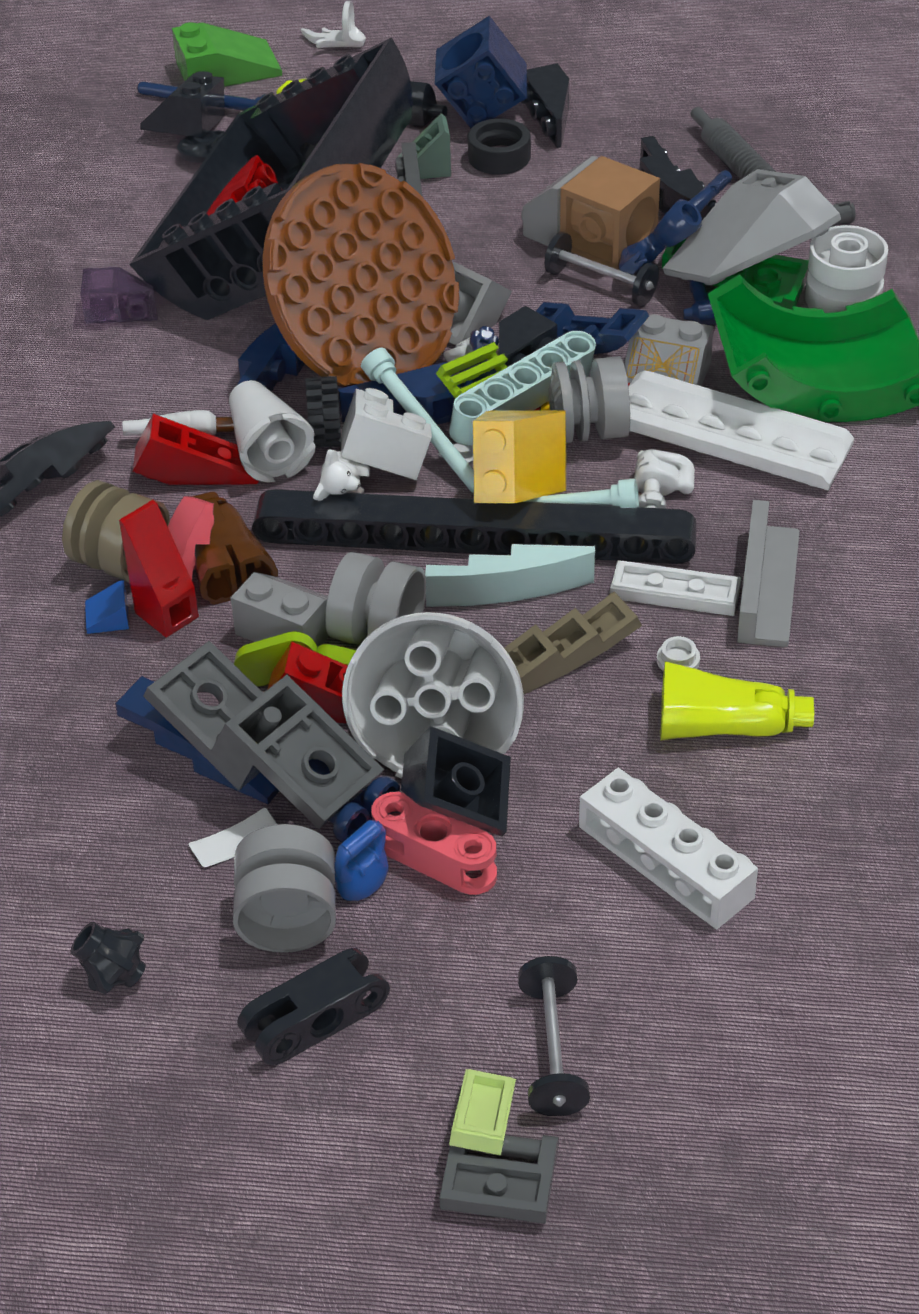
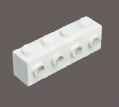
[579,768,758,930]

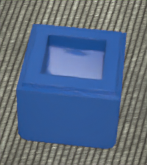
[85,580,129,634]

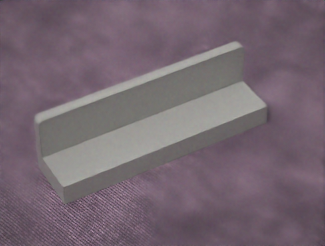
[737,500,800,647]

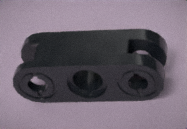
[237,948,390,1065]

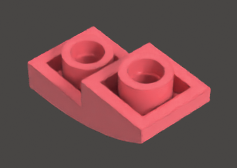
[168,496,214,580]

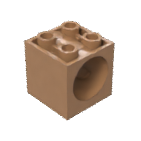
[560,156,660,270]

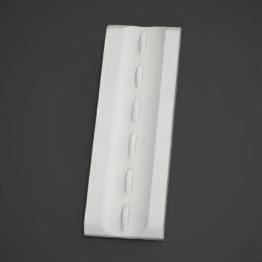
[628,370,854,490]

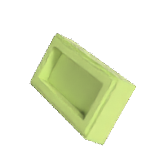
[449,1069,516,1155]

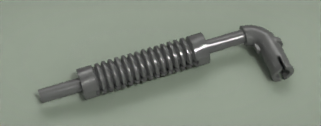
[690,107,856,227]

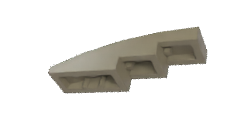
[504,591,642,695]

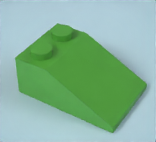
[172,22,282,87]

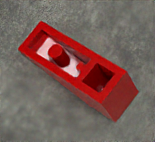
[132,413,259,485]

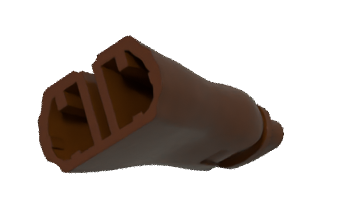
[192,492,278,605]

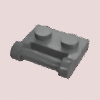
[439,1135,559,1224]

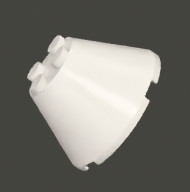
[342,612,524,779]

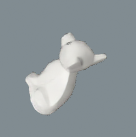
[313,449,370,501]

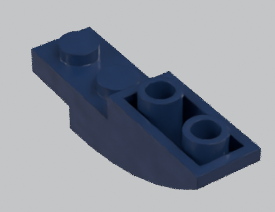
[237,323,305,391]

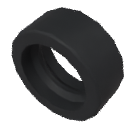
[467,118,531,175]

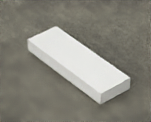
[610,560,741,616]

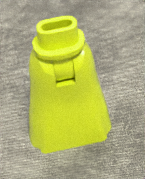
[660,661,814,740]

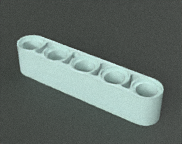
[449,331,596,446]

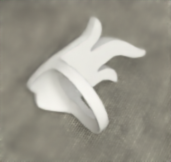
[301,1,366,48]

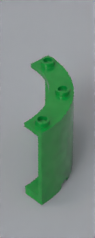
[708,274,919,422]

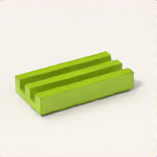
[436,342,508,399]

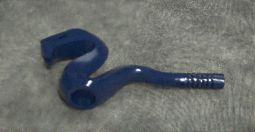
[619,170,732,276]

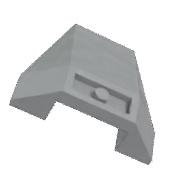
[663,169,841,285]

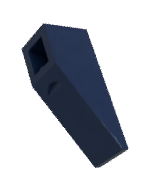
[338,362,462,425]

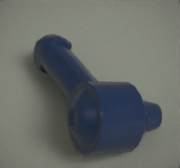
[683,280,717,326]

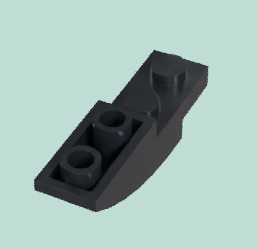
[639,136,717,220]
[0,421,115,517]

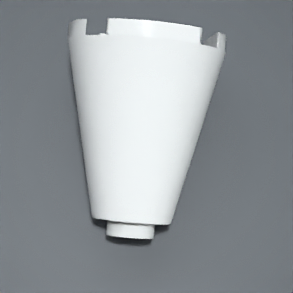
[229,380,316,483]

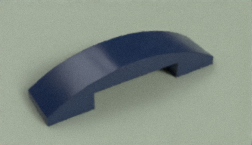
[536,302,649,354]

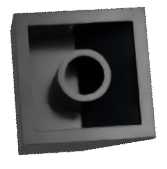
[140,71,225,138]
[401,726,511,836]

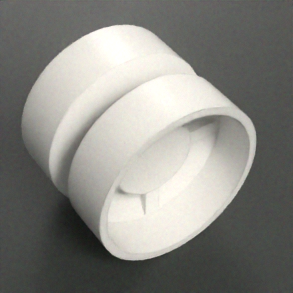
[805,225,888,313]

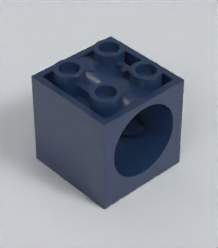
[434,15,527,128]

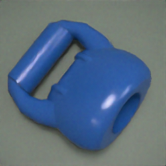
[334,820,389,901]

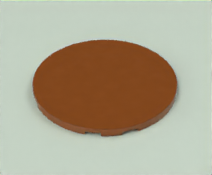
[263,163,459,388]

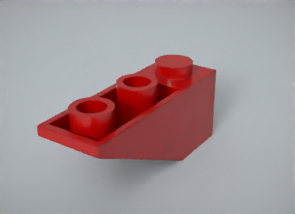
[119,500,199,638]
[267,642,348,724]

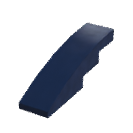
[115,676,279,804]

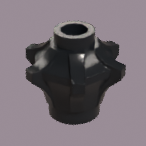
[70,921,146,995]

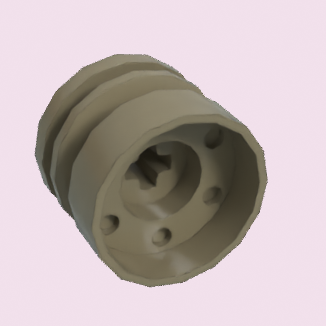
[62,480,170,582]

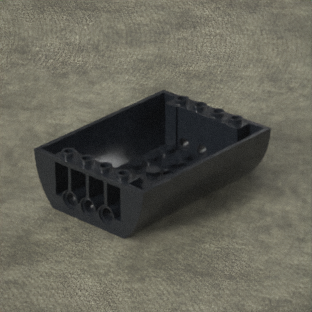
[129,37,413,320]

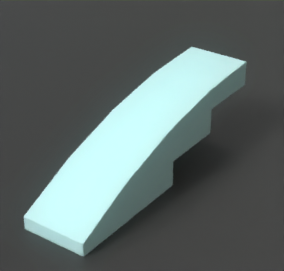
[425,544,595,607]

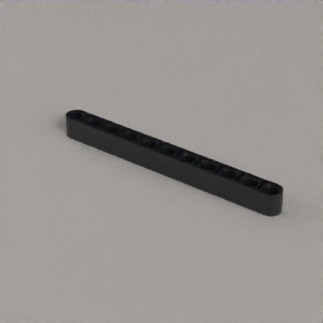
[252,489,697,564]

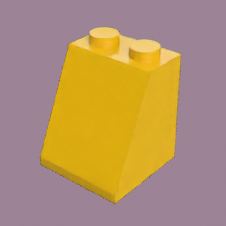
[473,410,566,503]

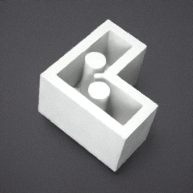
[341,388,432,480]

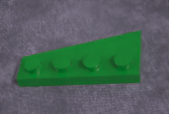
[662,239,809,309]

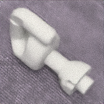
[634,449,695,509]

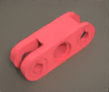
[372,792,497,895]

